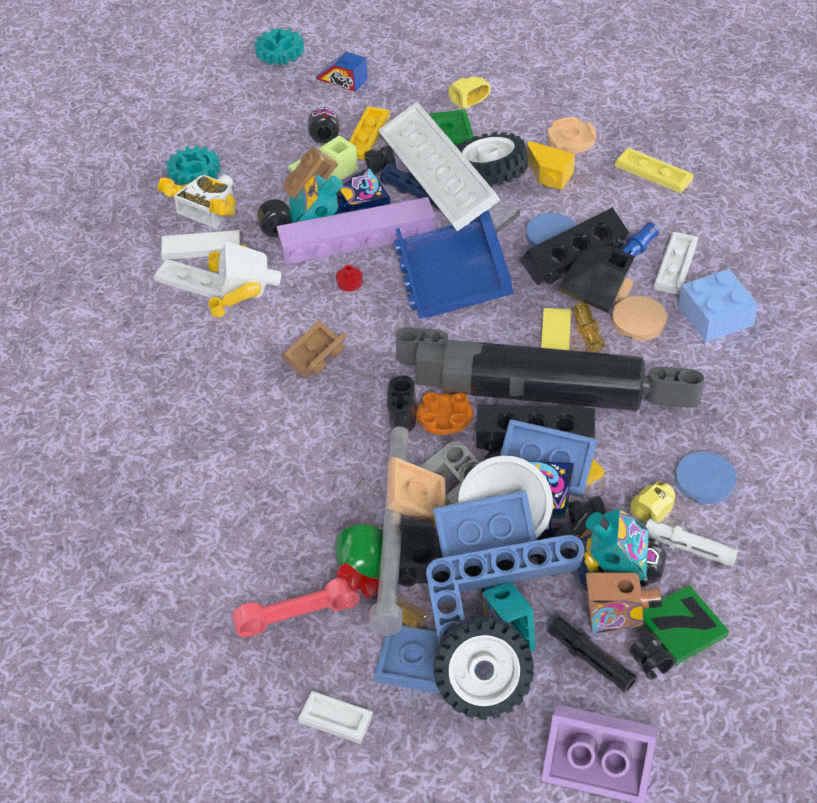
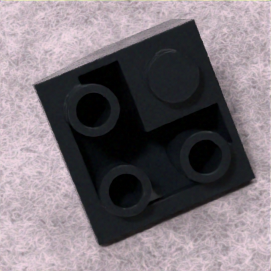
[559,246,635,313]

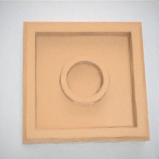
[387,457,446,527]

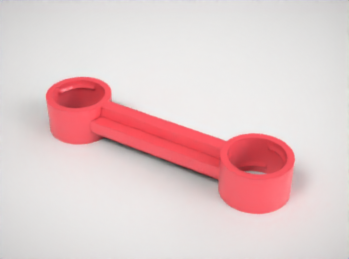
[232,577,360,638]

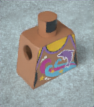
[586,573,662,633]

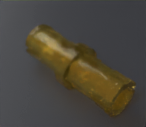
[572,302,605,352]

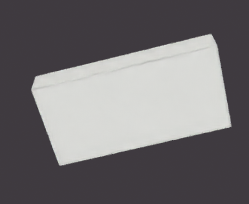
[298,691,373,744]

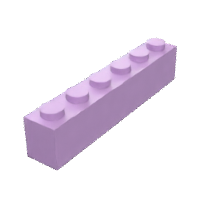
[277,197,436,264]

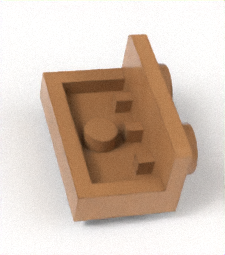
[283,146,338,199]
[281,320,347,379]

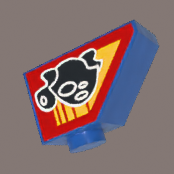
[316,51,368,92]

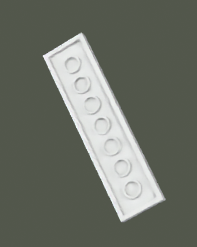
[378,102,500,231]

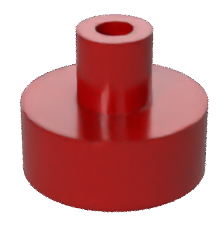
[336,265,363,292]

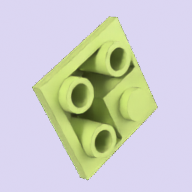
[288,136,358,180]

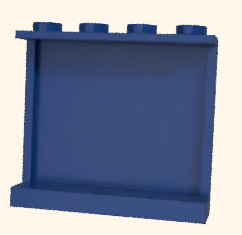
[394,210,514,318]

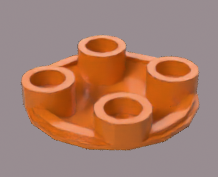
[416,392,473,435]

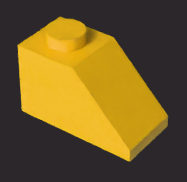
[527,141,575,190]

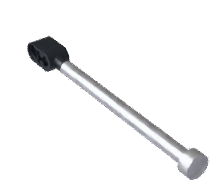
[369,375,417,636]

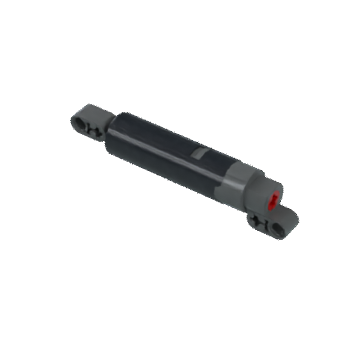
[396,327,705,411]

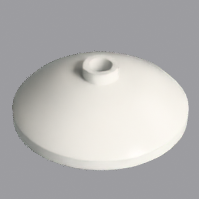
[458,456,553,539]

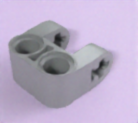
[420,441,480,506]

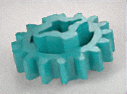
[254,27,304,66]
[166,145,221,186]

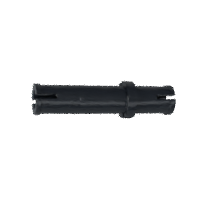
[548,617,638,693]

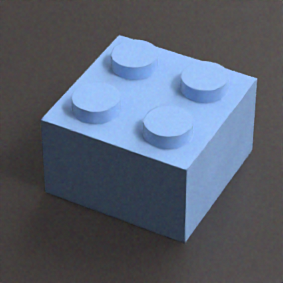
[678,269,758,342]

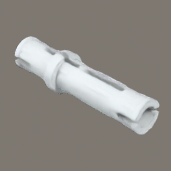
[646,518,739,568]

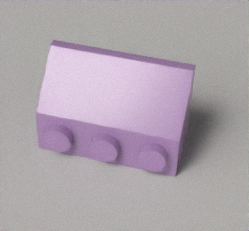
[541,705,659,803]

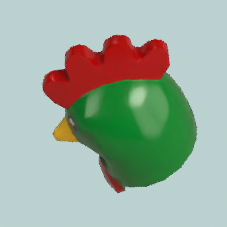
[334,524,383,598]

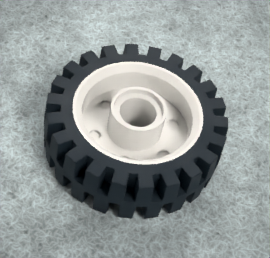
[457,132,528,187]
[433,616,534,720]

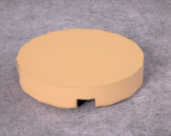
[547,117,596,153]
[612,296,668,341]

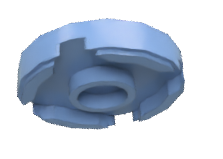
[526,213,576,247]
[675,452,736,504]

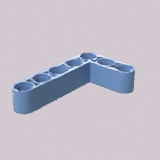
[426,535,584,643]

